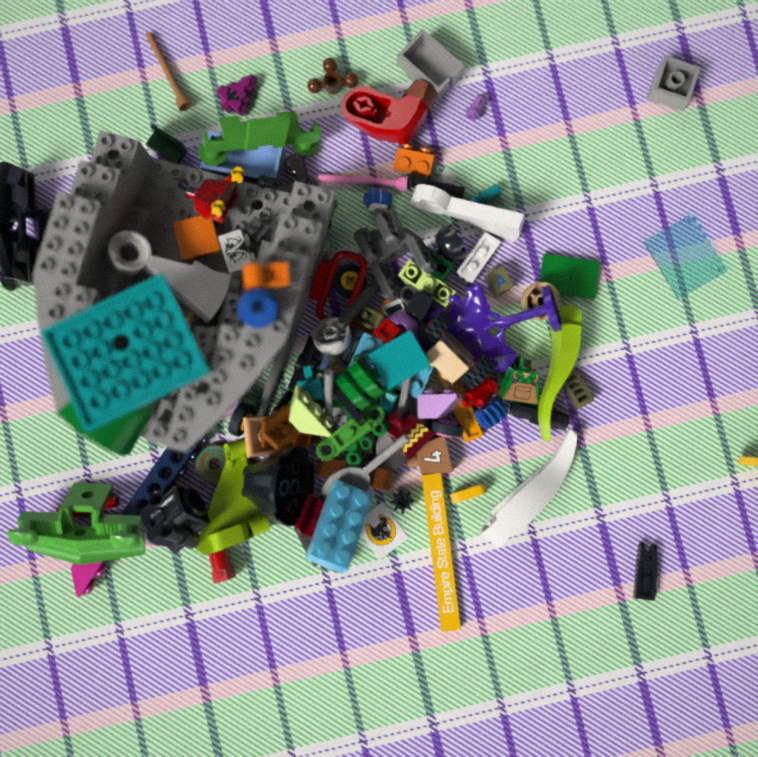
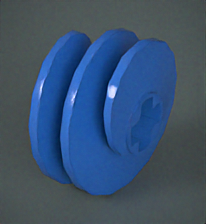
[238,289,280,329]

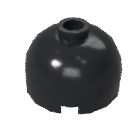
[434,222,469,262]

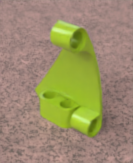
[195,438,270,556]

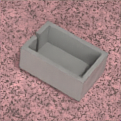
[397,29,464,102]

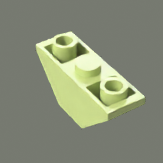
[398,259,456,308]
[289,385,333,437]

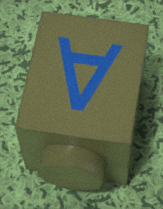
[484,266,514,298]

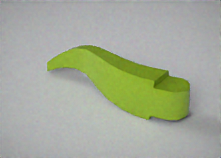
[538,305,582,442]

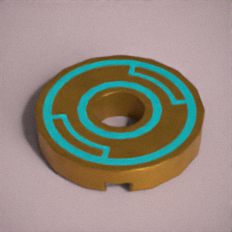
[195,445,226,483]

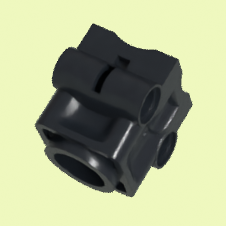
[140,485,210,553]

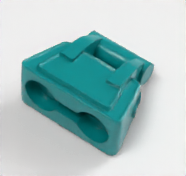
[375,388,401,419]

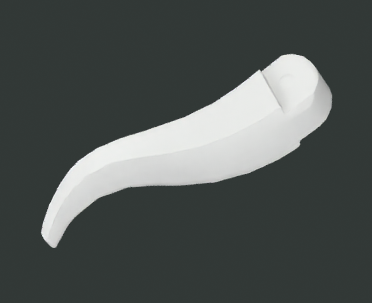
[480,428,577,547]

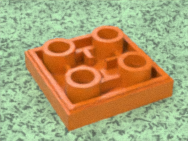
[172,215,221,262]

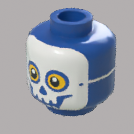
[363,187,392,213]

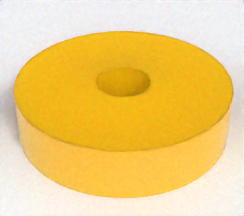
[739,457,758,466]

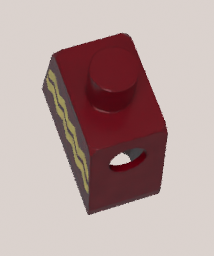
[387,412,435,460]

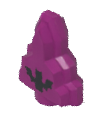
[215,74,258,117]

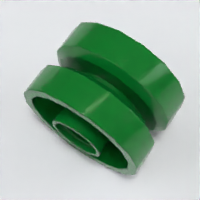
[335,359,385,411]

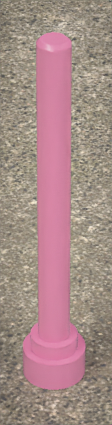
[318,173,408,192]

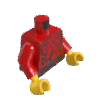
[187,166,245,223]

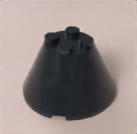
[241,446,315,527]

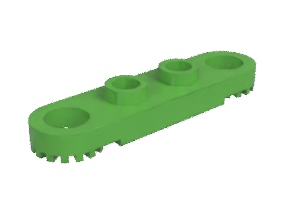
[316,405,385,461]

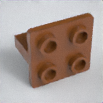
[261,403,303,451]

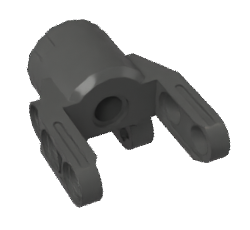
[354,210,437,301]

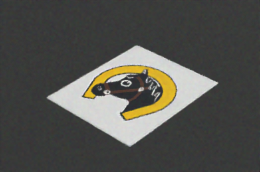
[361,502,408,560]

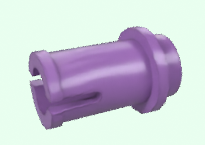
[466,95,487,121]

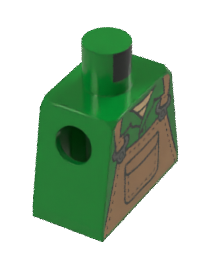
[498,357,540,405]

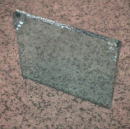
[643,214,727,299]

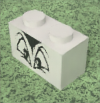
[218,229,257,278]

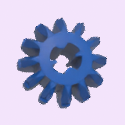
[474,398,508,429]

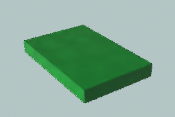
[539,254,600,300]

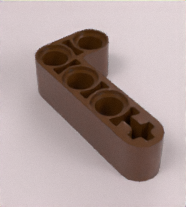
[316,458,393,490]

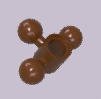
[307,58,358,95]

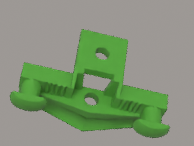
[8,482,146,565]

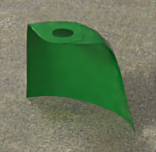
[57,398,160,456]

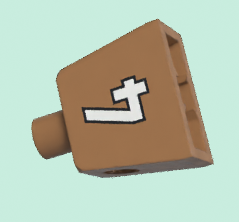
[406,436,453,474]

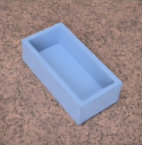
[201,131,285,185]

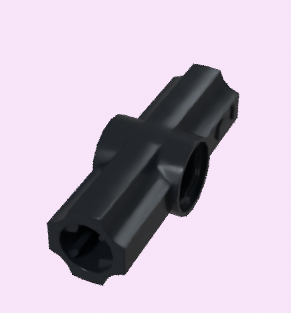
[288,335,320,391]
[509,401,570,431]

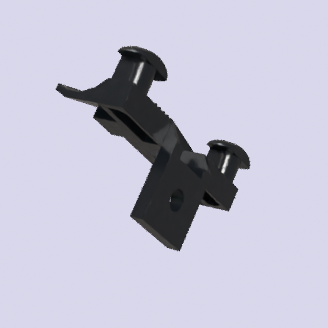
[0,161,53,291]

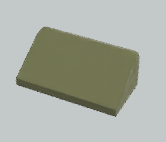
[353,304,388,331]

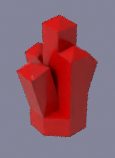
[462,376,498,408]

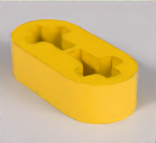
[450,483,487,504]

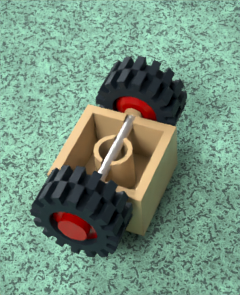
[417,311,496,390]

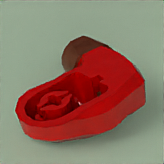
[341,80,437,145]

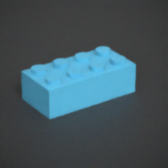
[349,332,433,399]
[305,480,373,573]

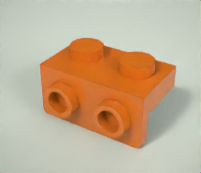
[393,143,435,177]

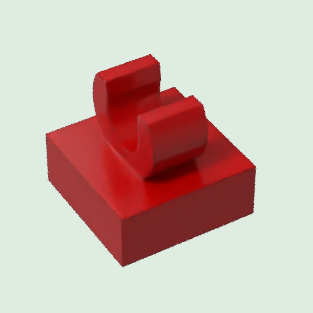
[373,318,401,344]

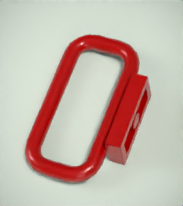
[309,250,368,321]

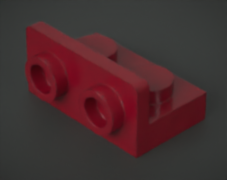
[296,493,325,538]

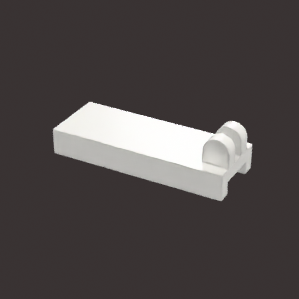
[456,232,501,283]

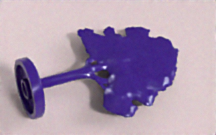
[417,283,563,372]

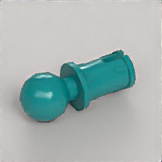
[467,184,501,205]

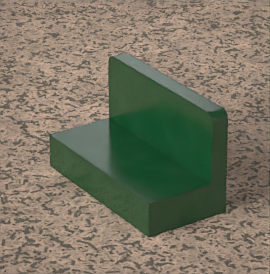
[145,124,188,164]

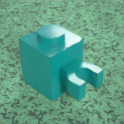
[297,366,325,400]

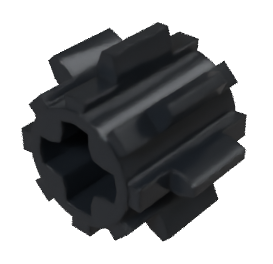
[390,489,414,514]

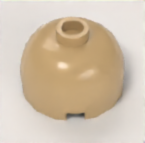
[520,282,560,321]

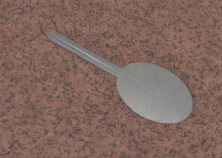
[376,376,412,470]
[321,434,410,500]

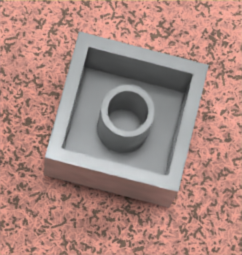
[646,55,701,111]

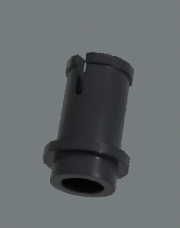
[258,174,283,191]

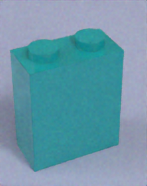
[367,330,431,390]

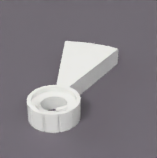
[411,184,525,242]
[107,231,231,323]

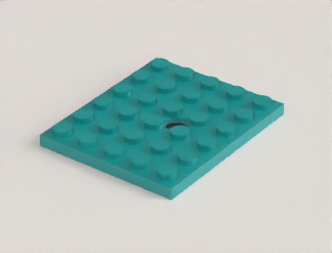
[40,273,211,433]

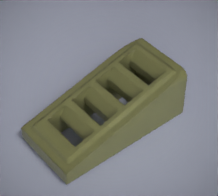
[563,367,595,410]

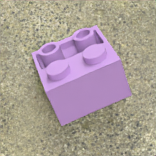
[417,390,465,419]

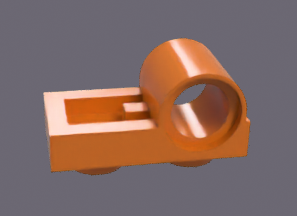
[243,262,291,291]

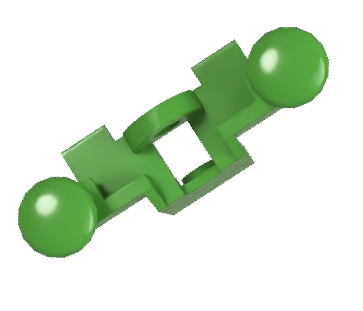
[198,111,321,166]

